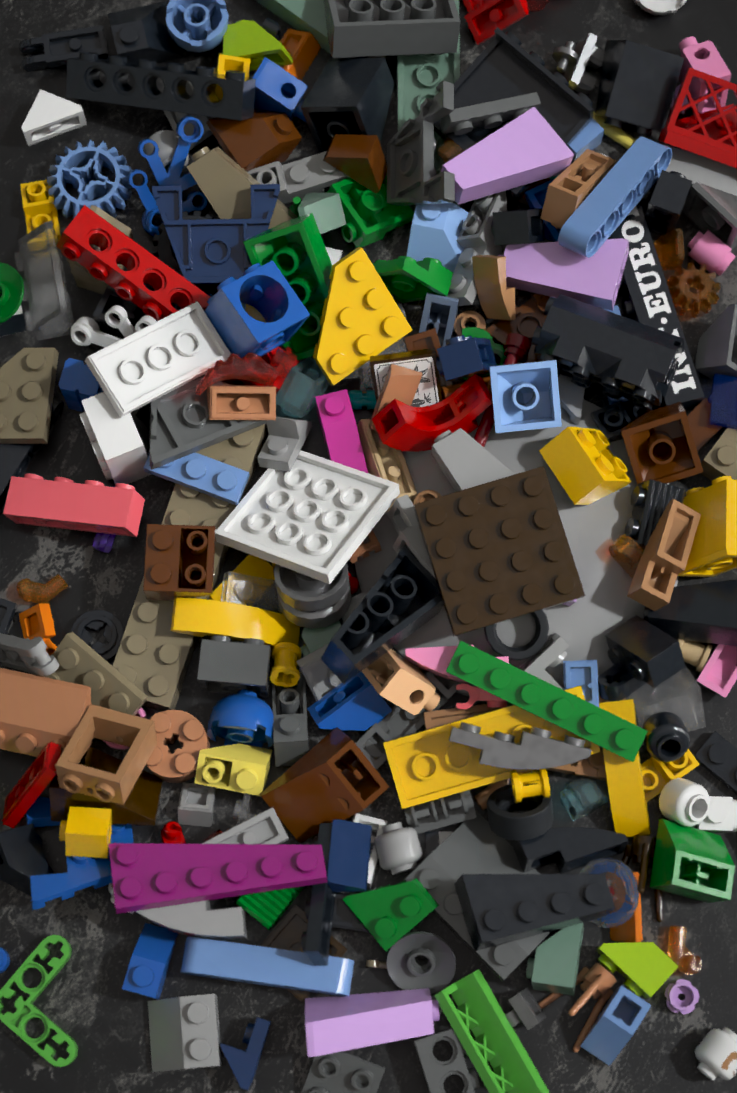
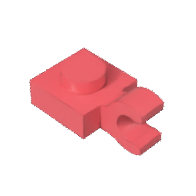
[456,683,507,709]

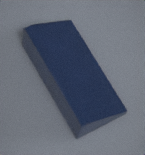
[327,819,372,892]

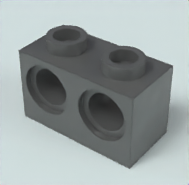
[414,1029,480,1093]

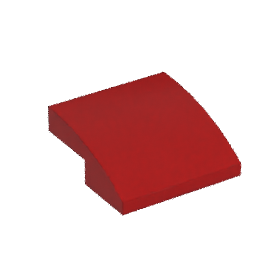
[463,0,529,45]

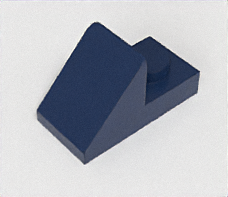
[219,1017,272,1091]

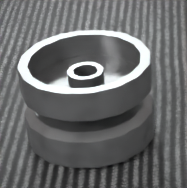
[274,563,351,629]

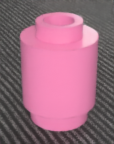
[687,230,736,276]

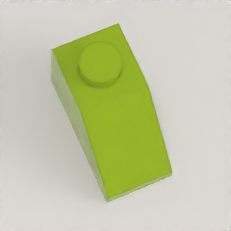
[223,20,293,71]

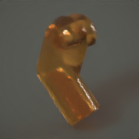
[16,574,68,604]
[667,926,702,975]

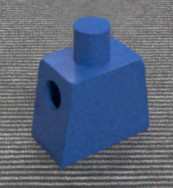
[252,57,308,123]

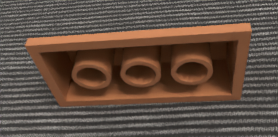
[0,668,92,757]

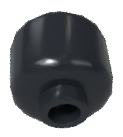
[643,711,690,762]

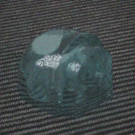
[559,778,609,821]

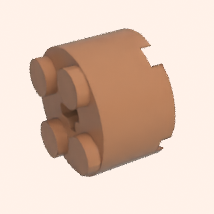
[146,710,210,783]

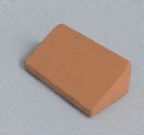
[371,364,422,431]
[207,385,276,420]

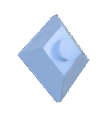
[406,203,469,272]
[489,360,562,433]

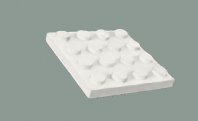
[215,450,400,584]

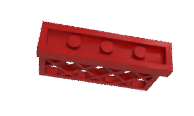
[658,67,737,168]

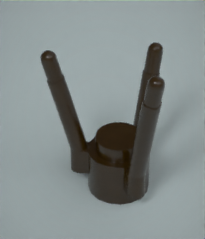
[617,835,663,922]

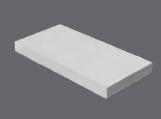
[85,301,233,418]

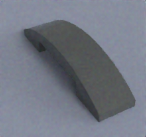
[355,672,461,770]

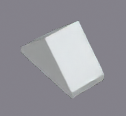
[21,89,87,146]

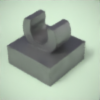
[505,988,546,1030]

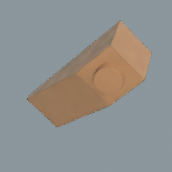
[540,149,616,229]

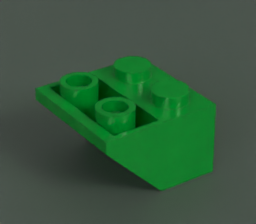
[650,819,735,903]

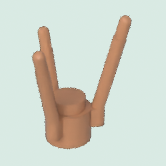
[538,963,617,1053]

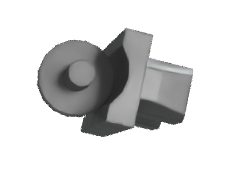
[552,32,604,95]

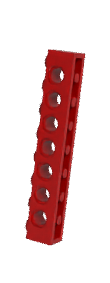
[56,205,299,394]

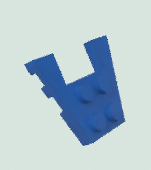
[27,796,134,910]

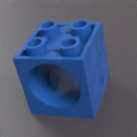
[204,260,310,369]

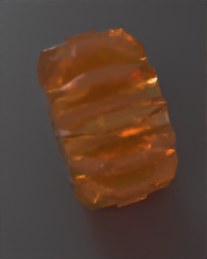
[667,262,721,318]

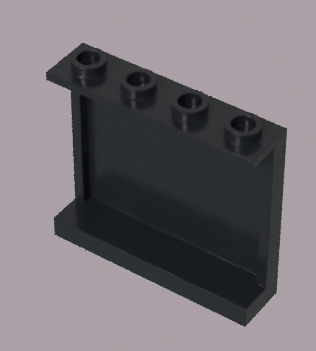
[434,27,594,202]

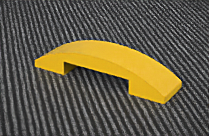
[171,597,300,650]
[599,699,651,837]

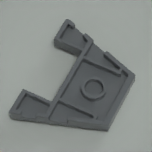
[387,80,455,206]

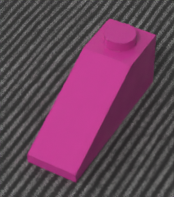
[315,389,368,473]

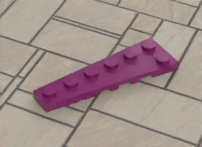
[109,843,327,914]

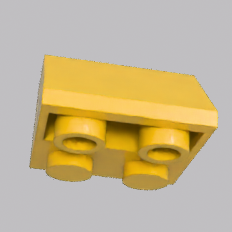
[539,427,631,505]

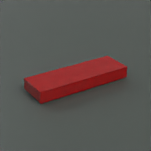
[2,741,61,828]

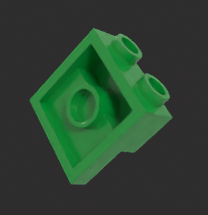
[327,173,414,248]
[372,256,453,303]

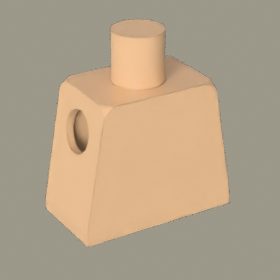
[362,649,440,715]

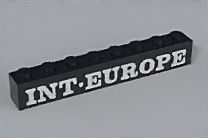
[608,201,704,410]

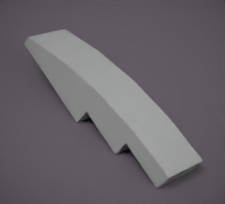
[633,138,737,196]

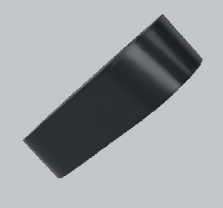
[598,665,646,701]

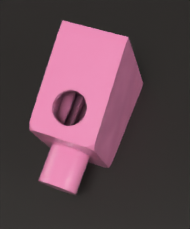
[679,37,731,114]

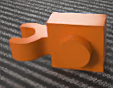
[19,603,57,656]

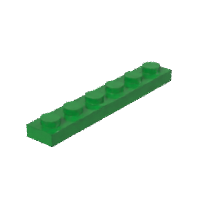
[446,641,648,762]

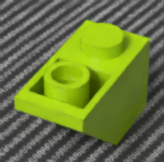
[595,942,679,999]

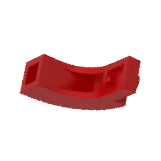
[372,374,493,452]

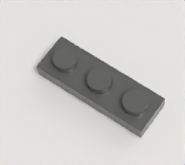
[440,92,541,135]

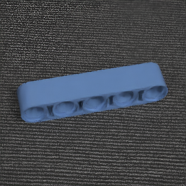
[558,137,672,258]
[181,937,354,997]

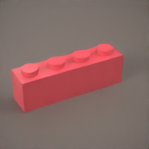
[3,473,145,537]

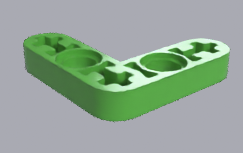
[0,935,78,1067]

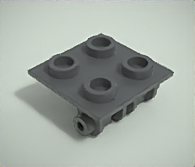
[404,790,477,834]
[302,1051,386,1093]

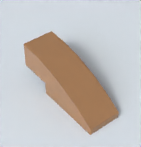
[627,499,701,611]

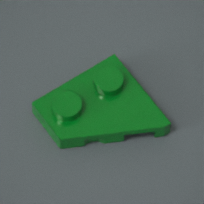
[343,878,439,951]

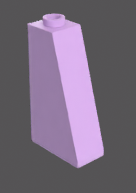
[441,107,574,205]
[498,238,629,311]
[305,988,440,1057]

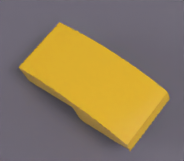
[20,180,61,248]
[641,749,700,802]

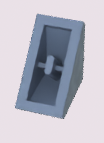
[419,292,459,347]

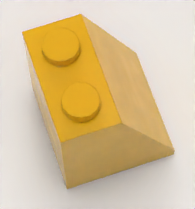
[677,476,737,577]

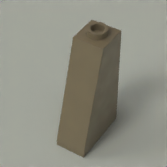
[187,146,298,229]

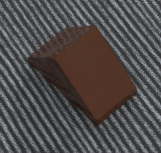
[323,134,387,194]

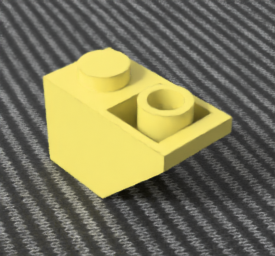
[194,743,272,796]

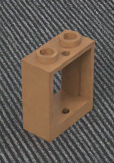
[55,704,157,805]

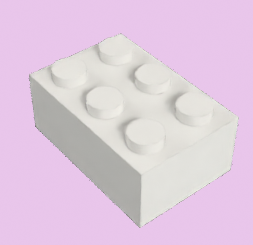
[79,392,151,485]

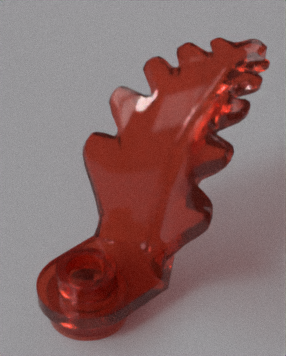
[195,346,297,396]

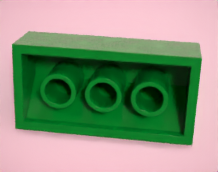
[243,213,332,360]

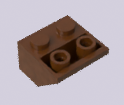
[143,524,216,600]

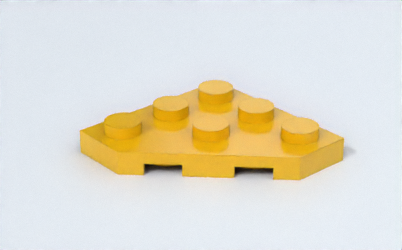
[313,247,412,385]

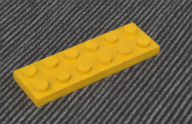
[383,685,600,809]

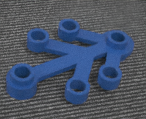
[127,116,208,236]

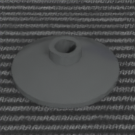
[386,932,456,994]

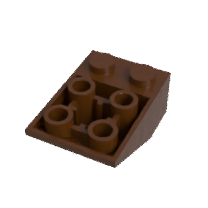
[259,727,389,843]

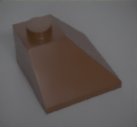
[206,109,302,171]
[621,402,703,485]

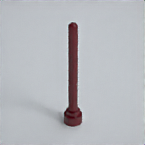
[474,333,532,447]

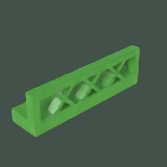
[434,969,550,1093]

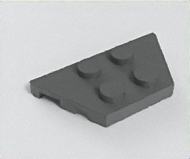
[150,374,267,470]

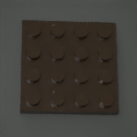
[413,466,585,636]

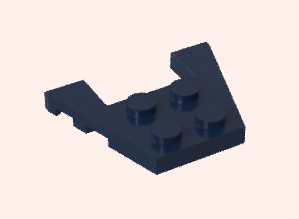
[152,184,280,285]

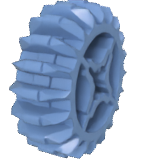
[47,139,133,218]

